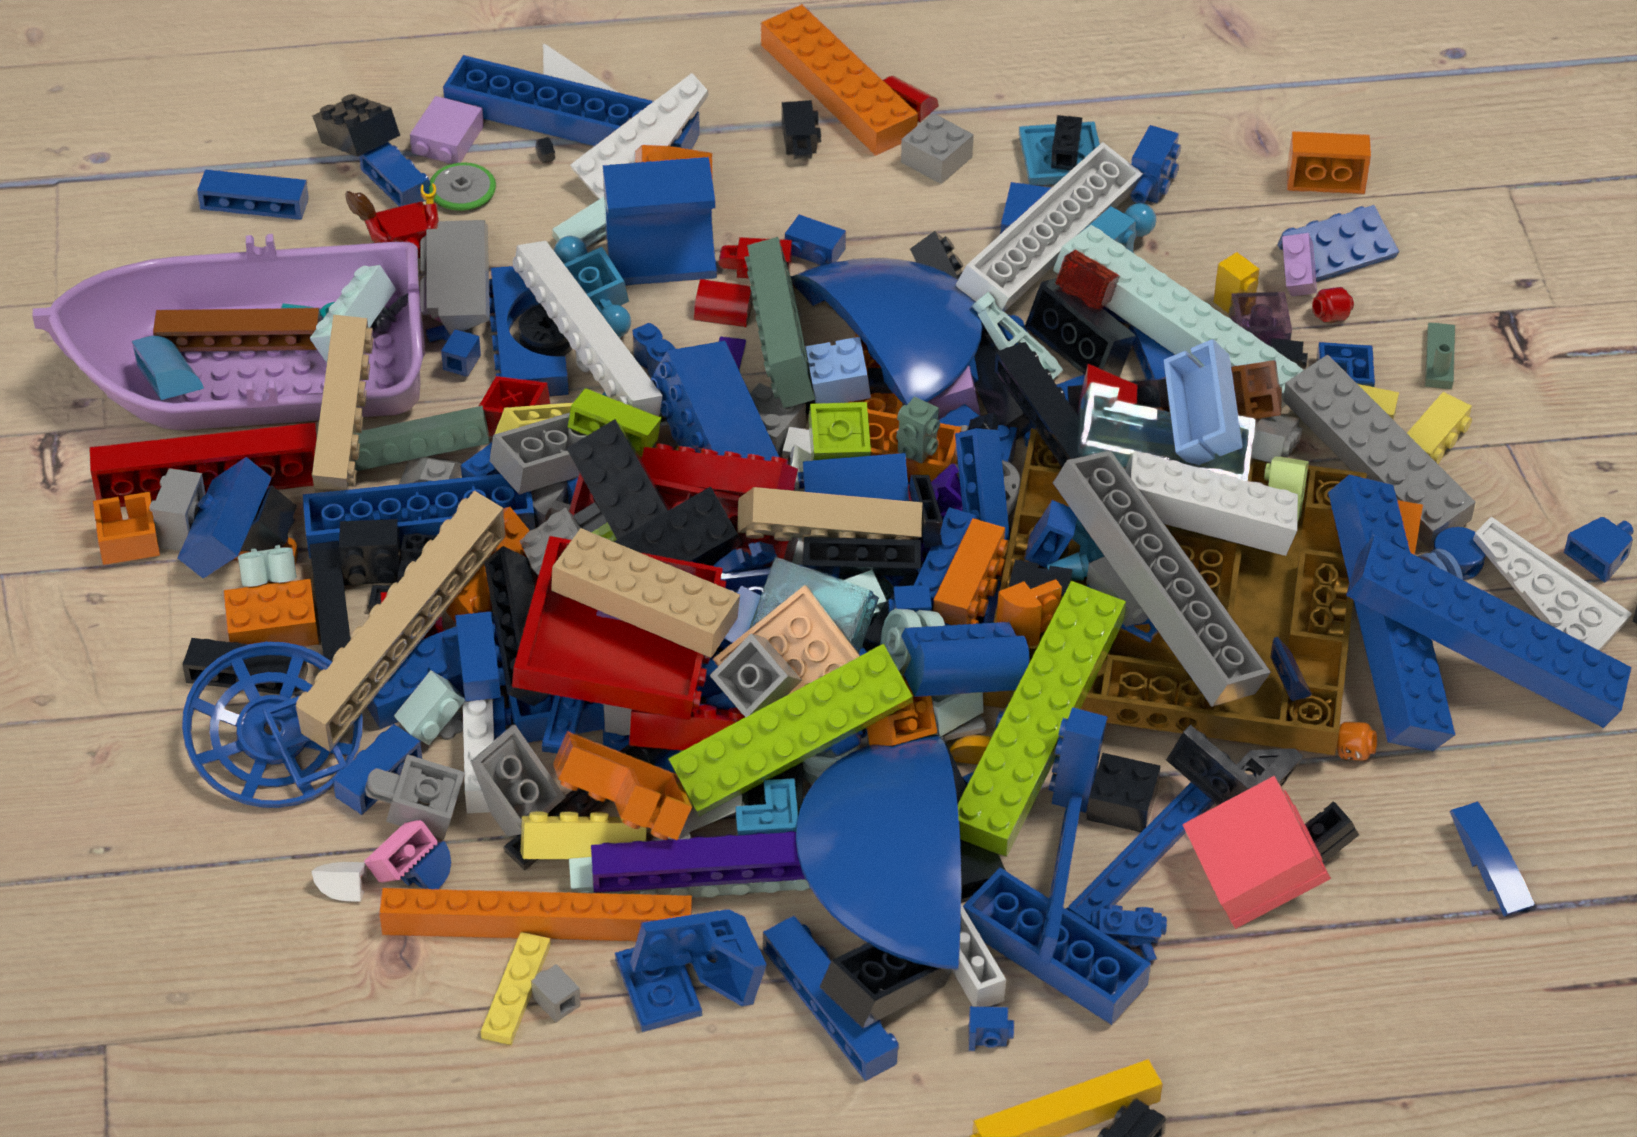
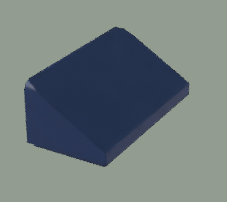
[1270,637,1311,701]

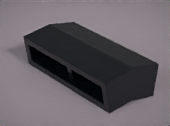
[908,475,943,548]

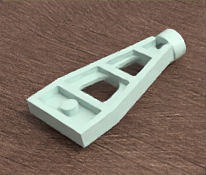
[972,292,1063,380]

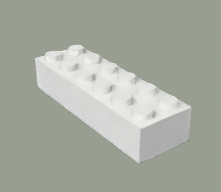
[1125,451,1298,556]

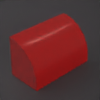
[883,76,939,122]
[694,279,753,327]

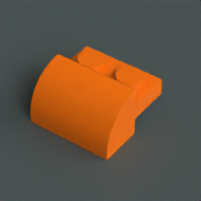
[996,579,1062,646]

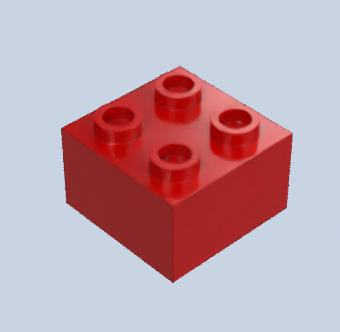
[479,376,550,437]

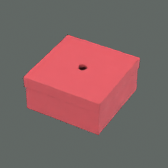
[1182,776,1331,929]

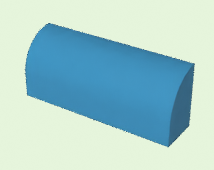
[132,336,204,400]

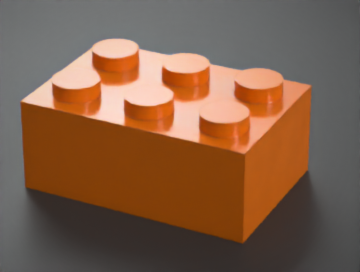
[1287,131,1371,194]
[224,579,319,647]

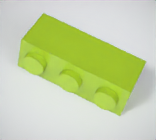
[568,388,661,456]

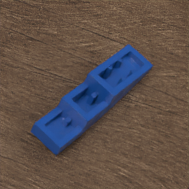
[1449,801,1535,916]

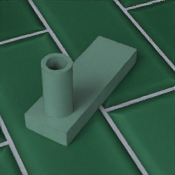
[1425,322,1455,389]

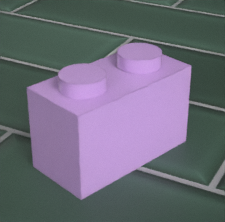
[1282,233,1317,297]

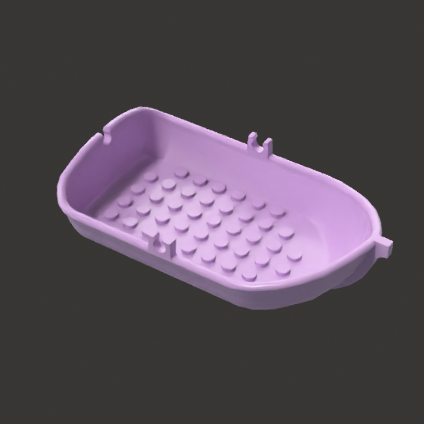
[32,234,425,430]

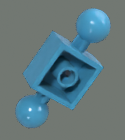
[1059,203,1156,291]
[554,236,631,338]

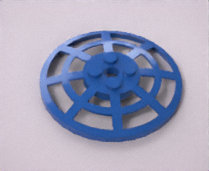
[182,642,363,808]

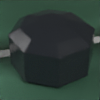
[535,137,555,163]

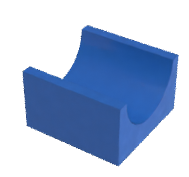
[602,157,717,286]

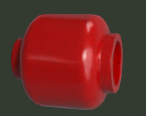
[1312,287,1354,323]

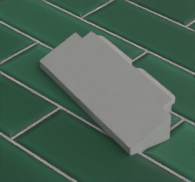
[420,220,490,335]

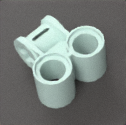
[238,545,297,587]

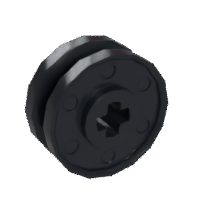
[519,303,572,357]

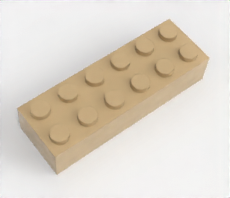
[312,314,374,492]
[737,487,922,542]
[551,528,740,658]

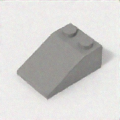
[470,725,566,837]

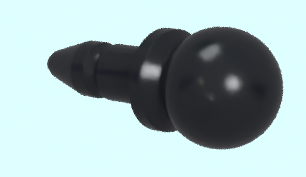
[371,293,409,334]

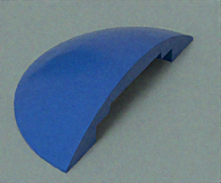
[791,258,982,405]
[796,736,961,970]

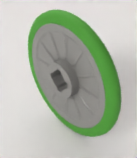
[429,162,496,211]

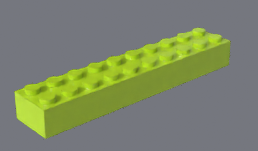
[958,581,1126,857]

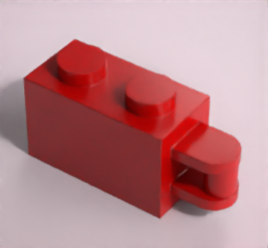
[719,237,792,279]

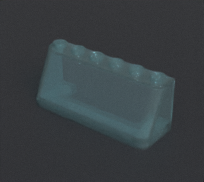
[1078,382,1256,481]

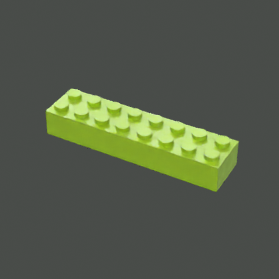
[669,644,913,817]

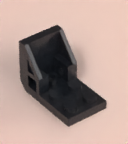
[1166,725,1304,805]

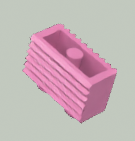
[364,820,437,883]

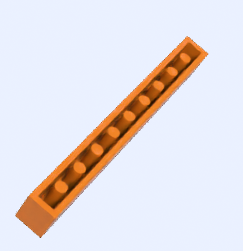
[379,888,692,941]

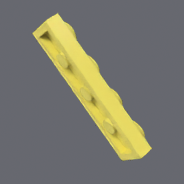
[481,932,551,1045]

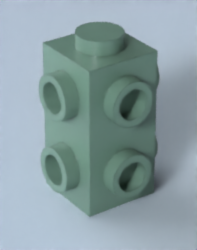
[896,396,940,464]

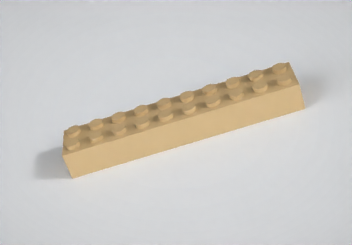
[296,491,505,751]

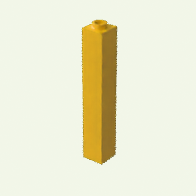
[969,1059,1163,1137]

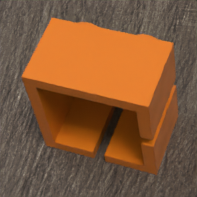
[93,492,160,565]

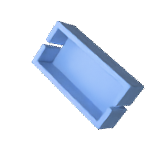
[1164,339,1243,467]

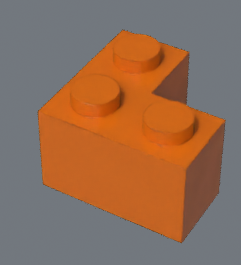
[866,675,937,746]

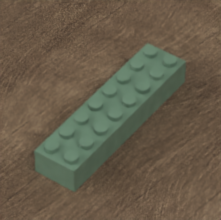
[745,237,815,408]

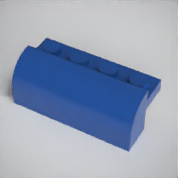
[901,622,1029,697]

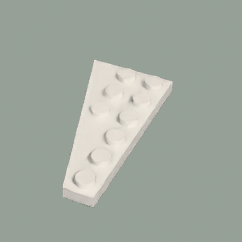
[570,73,709,200]
[1473,517,1632,651]

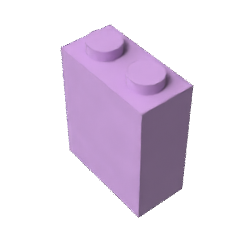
[410,96,483,164]

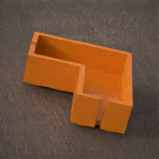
[553,731,692,840]

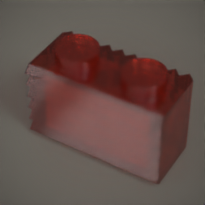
[1055,249,1120,309]

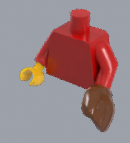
[345,183,439,259]

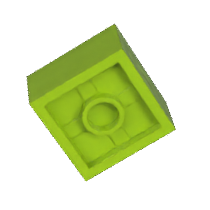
[808,402,871,461]

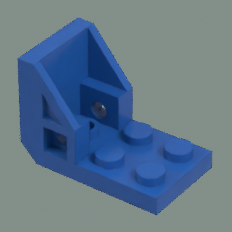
[630,909,767,1006]

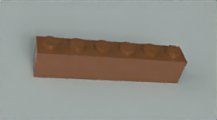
[153,308,321,352]

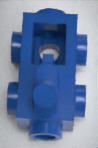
[1090,905,1167,962]

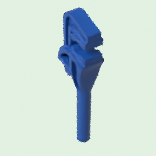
[713,542,777,574]

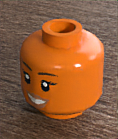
[1336,722,1377,761]

